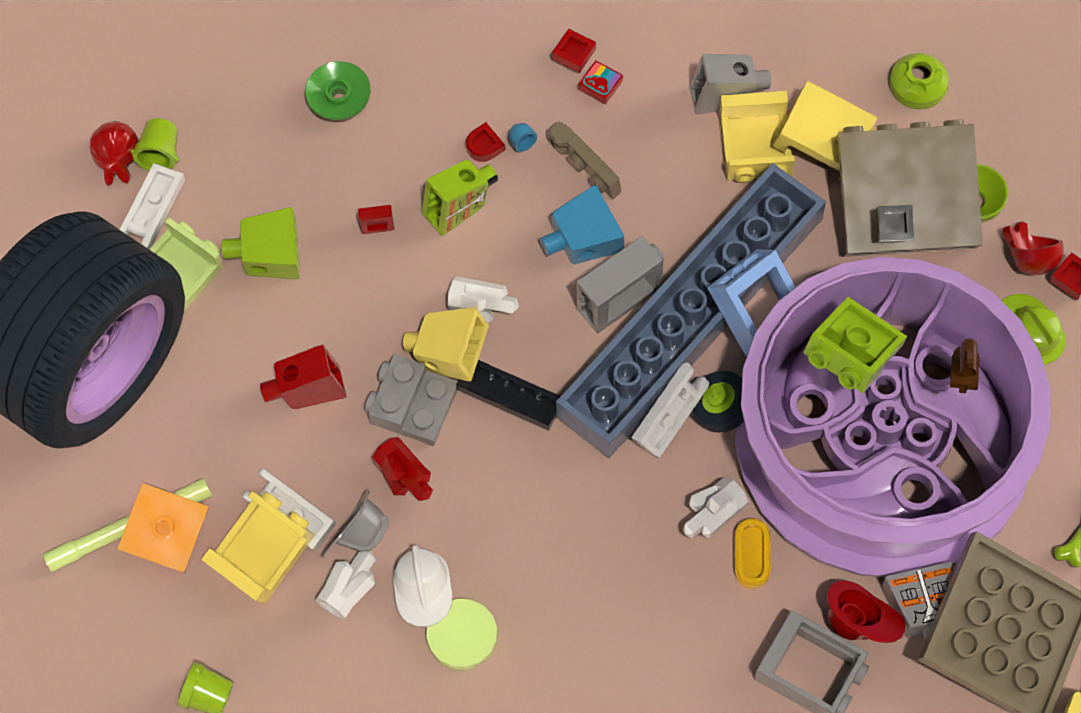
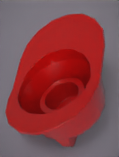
[827,580,906,643]

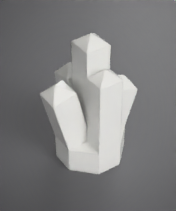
[447,276,519,323]
[683,478,749,539]
[315,550,376,620]

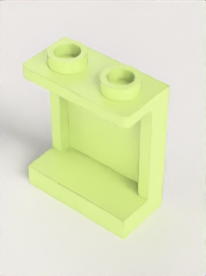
[149,217,224,311]

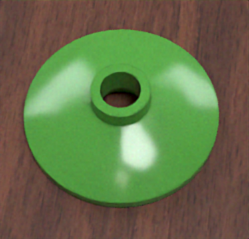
[305,61,371,120]

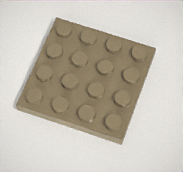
[917,531,1081,713]

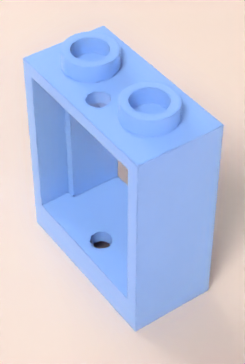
[707,249,796,356]

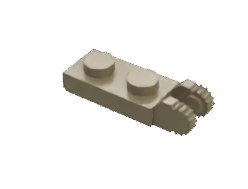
[549,121,622,200]

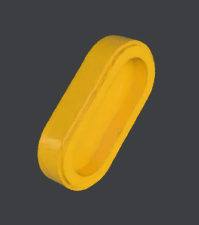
[735,518,771,589]

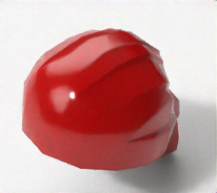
[89,121,139,186]
[1003,221,1064,275]

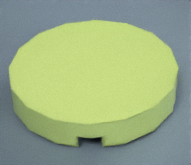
[426,599,497,670]

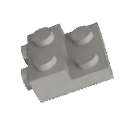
[365,354,458,446]

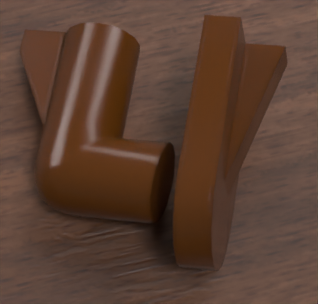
[950,338,979,394]

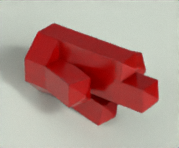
[372,437,433,501]

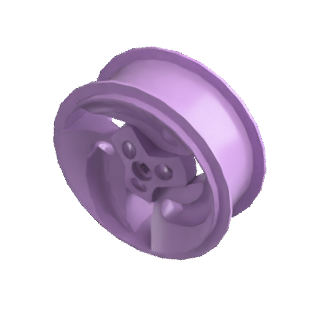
[735,257,1051,577]

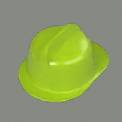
[1002,294,1066,365]

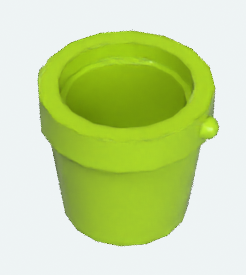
[131,118,179,171]
[177,662,234,713]

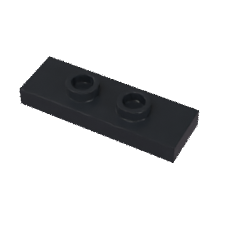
[456,360,561,431]

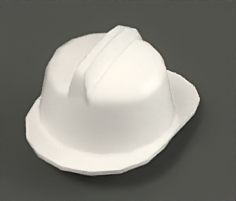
[393,545,452,627]

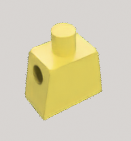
[403,308,489,381]

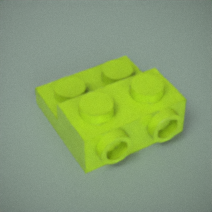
[803,297,907,393]

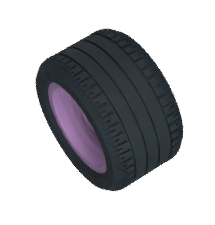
[0,211,185,449]

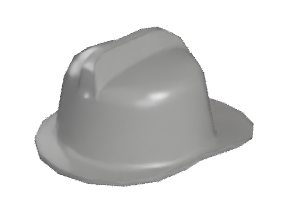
[322,490,389,558]

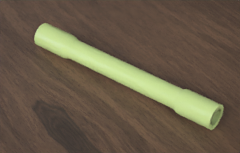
[43,478,212,573]

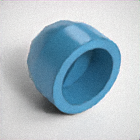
[508,123,538,152]

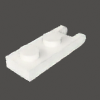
[120,163,185,249]
[631,363,709,458]
[242,468,337,551]

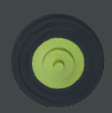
[692,371,744,433]

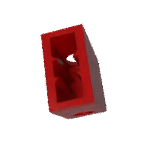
[260,344,347,409]

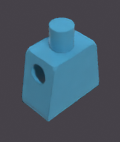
[539,185,624,264]

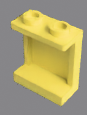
[772,81,878,181]
[719,91,795,183]
[201,491,315,604]

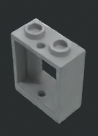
[577,236,664,334]
[755,610,870,713]

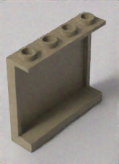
[835,119,983,257]

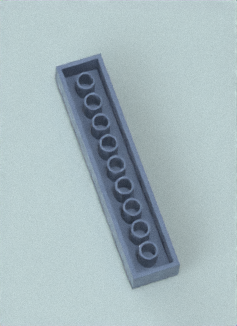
[556,163,826,458]

